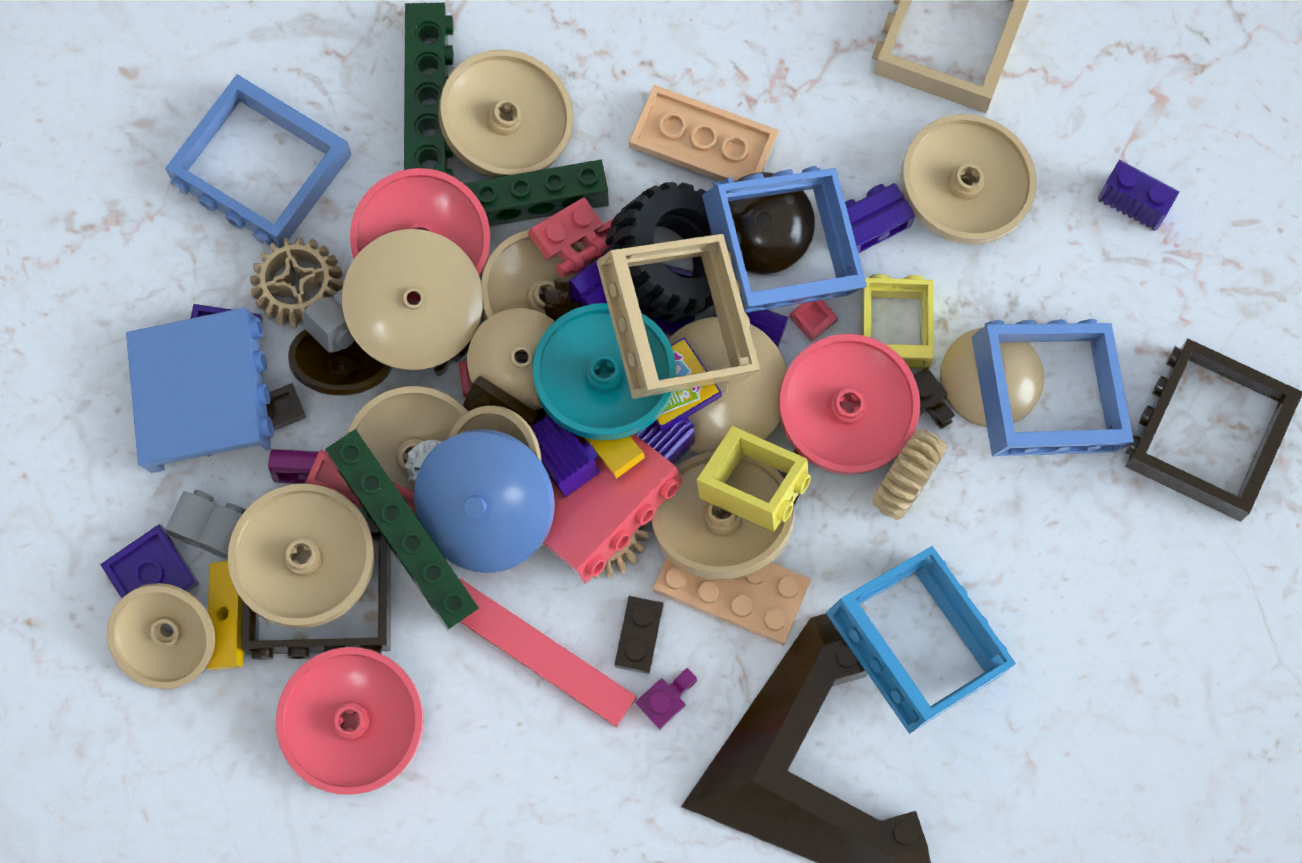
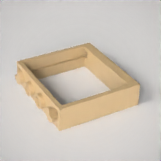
[872,0,1029,113]
[596,234,760,399]

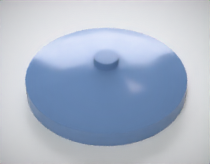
[414,429,555,573]

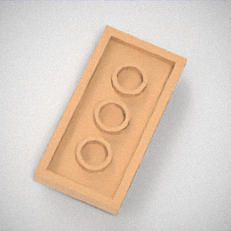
[629,85,779,182]
[653,557,811,646]

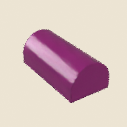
[268,449,319,484]

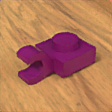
[635,668,697,730]

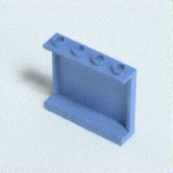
[126,308,274,473]

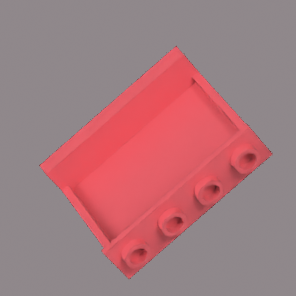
[543,434,683,584]

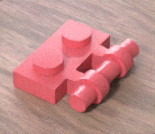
[528,197,610,278]

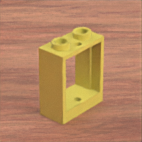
[861,274,934,369]
[697,426,811,532]

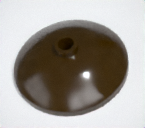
[728,172,815,274]
[288,329,393,396]

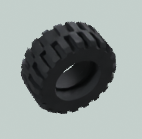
[605,182,743,322]

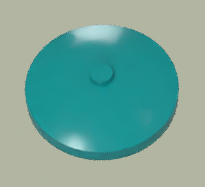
[533,303,676,440]

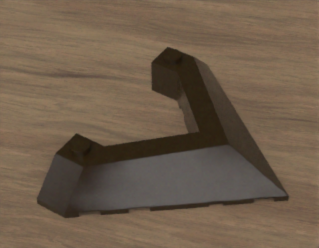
[681,614,931,863]

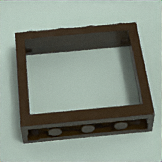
[1125,338,1302,522]
[241,518,391,660]

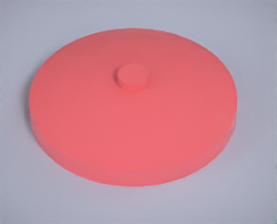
[350,168,490,305]
[778,334,920,475]
[276,647,424,795]

